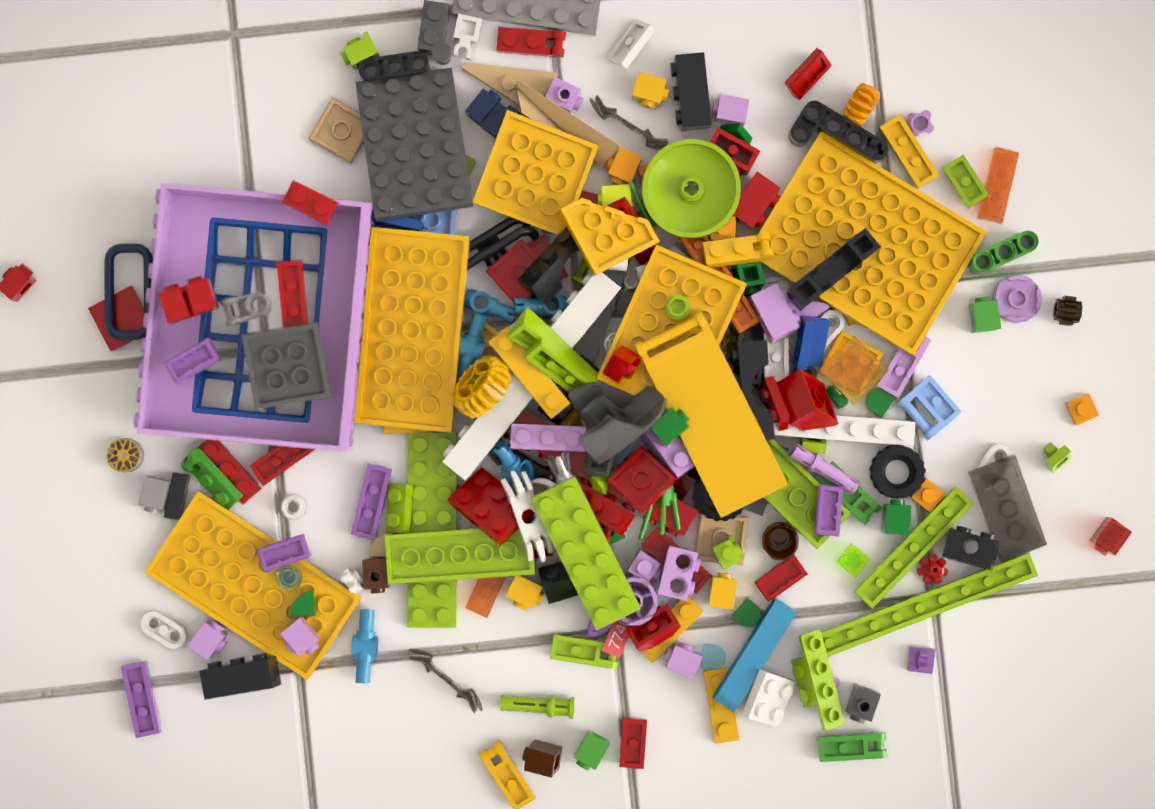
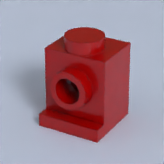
[0,263,37,302]
[602,345,643,384]

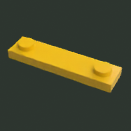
[489,326,570,419]

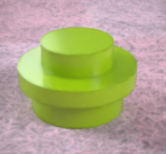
[665,295,690,320]

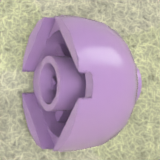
[620,575,658,626]

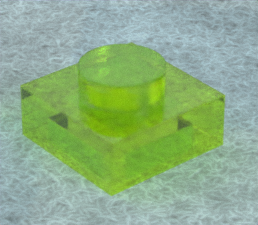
[836,543,871,578]

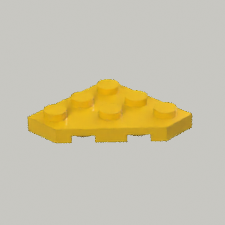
[559,198,660,276]

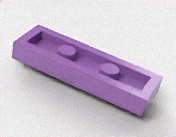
[351,463,392,540]
[121,660,162,738]

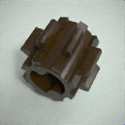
[1053,296,1083,326]

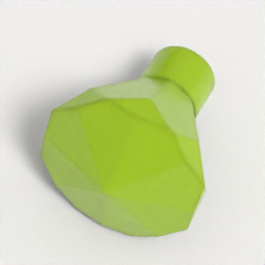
[589,470,614,496]

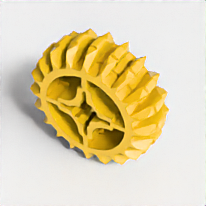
[452,354,512,419]

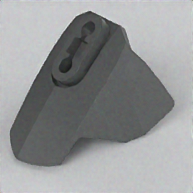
[568,382,667,464]

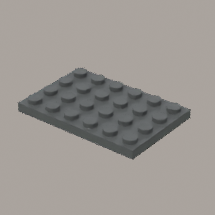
[355,67,473,222]

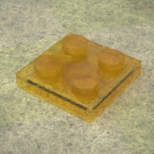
[819,336,889,405]

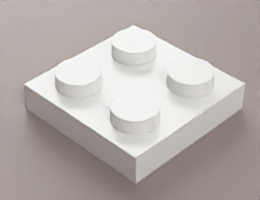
[741,669,796,727]

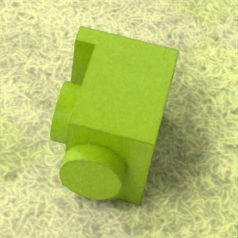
[340,31,380,70]
[711,536,744,570]

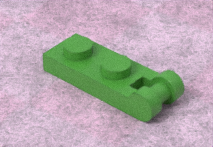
[181,448,243,510]
[815,461,882,525]
[817,732,887,762]

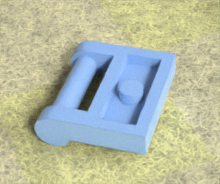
[896,375,962,441]

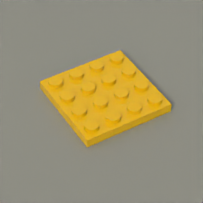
[473,110,598,236]

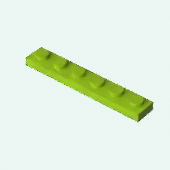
[854,487,974,609]

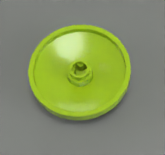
[642,139,741,238]

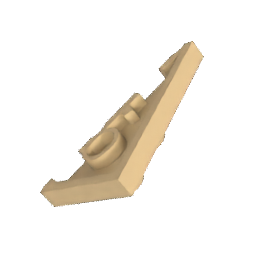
[462,63,558,106]

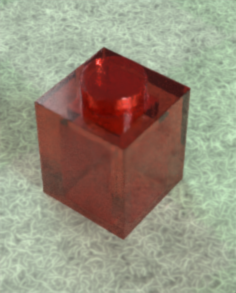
[1089,517,1132,556]

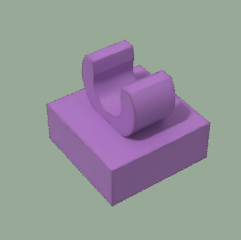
[907,646,935,674]

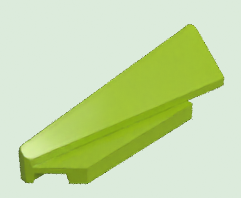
[507,307,601,392]

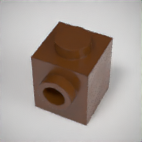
[362,557,391,594]
[522,739,562,778]

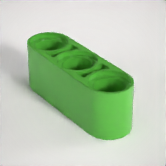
[968,230,1039,275]

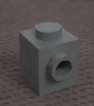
[845,683,881,724]

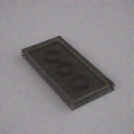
[968,454,1047,562]

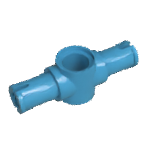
[464,289,516,324]
[513,294,569,318]
[457,312,487,383]
[493,440,534,487]
[351,609,378,684]

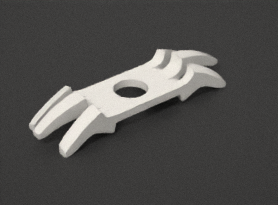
[500,471,553,562]

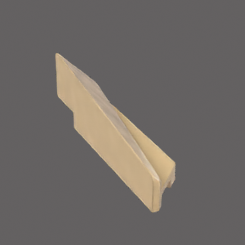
[514,80,620,167]

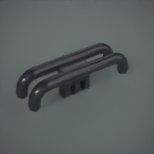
[467,217,539,271]

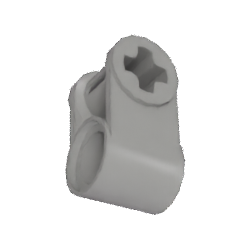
[220,293,272,326]

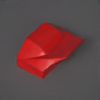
[626,604,681,652]

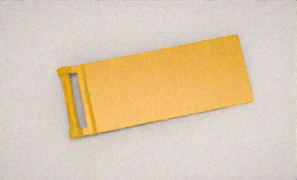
[635,311,788,517]

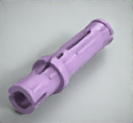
[789,443,860,494]

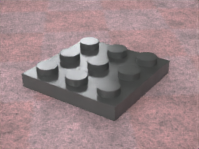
[241,321,331,409]

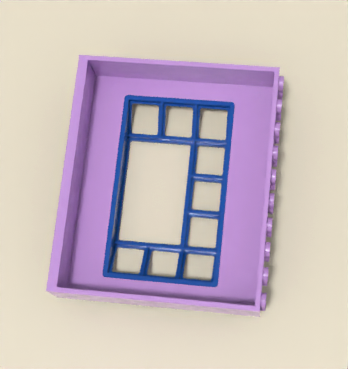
[134,183,374,452]

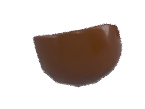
[762,521,799,561]

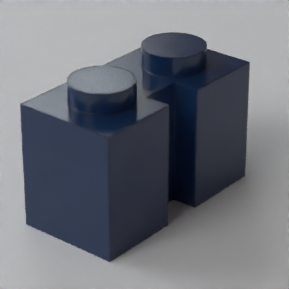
[465,89,521,139]

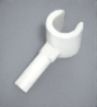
[615,275,638,307]

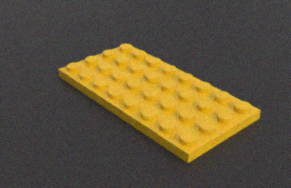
[355,227,470,433]
[144,491,362,680]

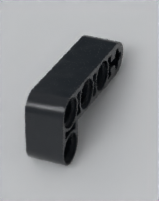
[788,101,888,164]

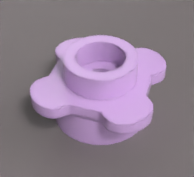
[907,110,934,137]

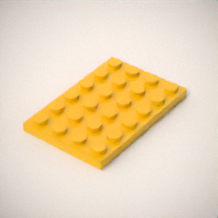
[596,245,747,395]

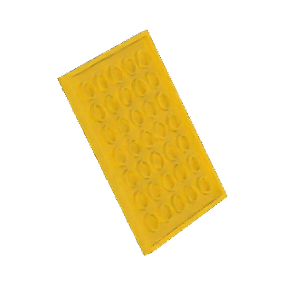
[753,131,987,356]

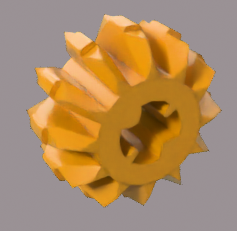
[843,83,880,126]

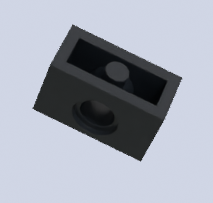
[942,525,1000,571]

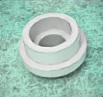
[281,495,305,519]

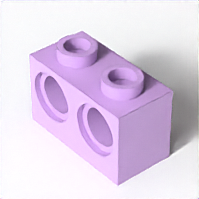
[657,545,701,601]

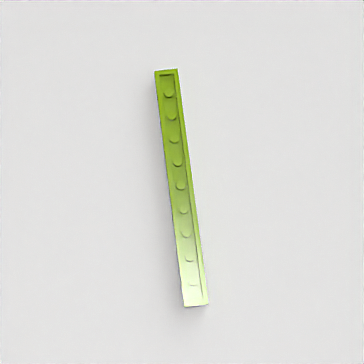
[821,553,1038,657]

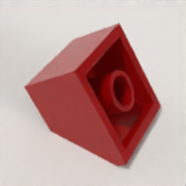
[776,369,839,431]

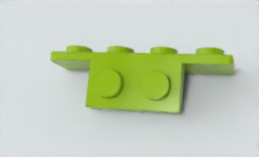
[791,629,845,730]

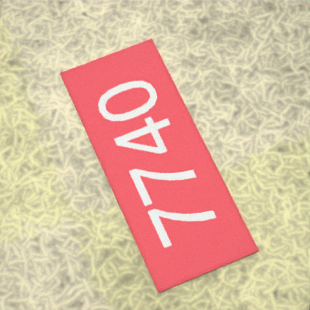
[602,619,631,658]

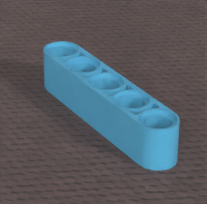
[712,597,796,712]

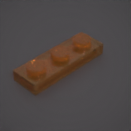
[977,147,1020,224]

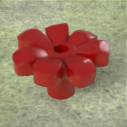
[917,553,948,584]

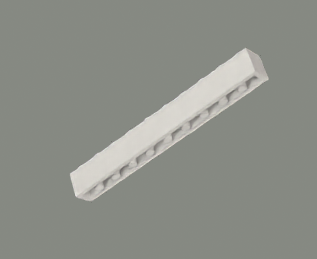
[442,271,621,481]

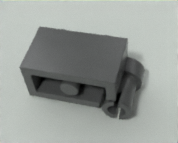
[417,0,452,65]

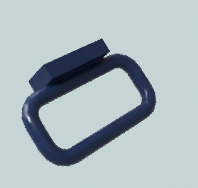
[104,243,153,340]

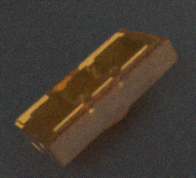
[465,576,506,618]

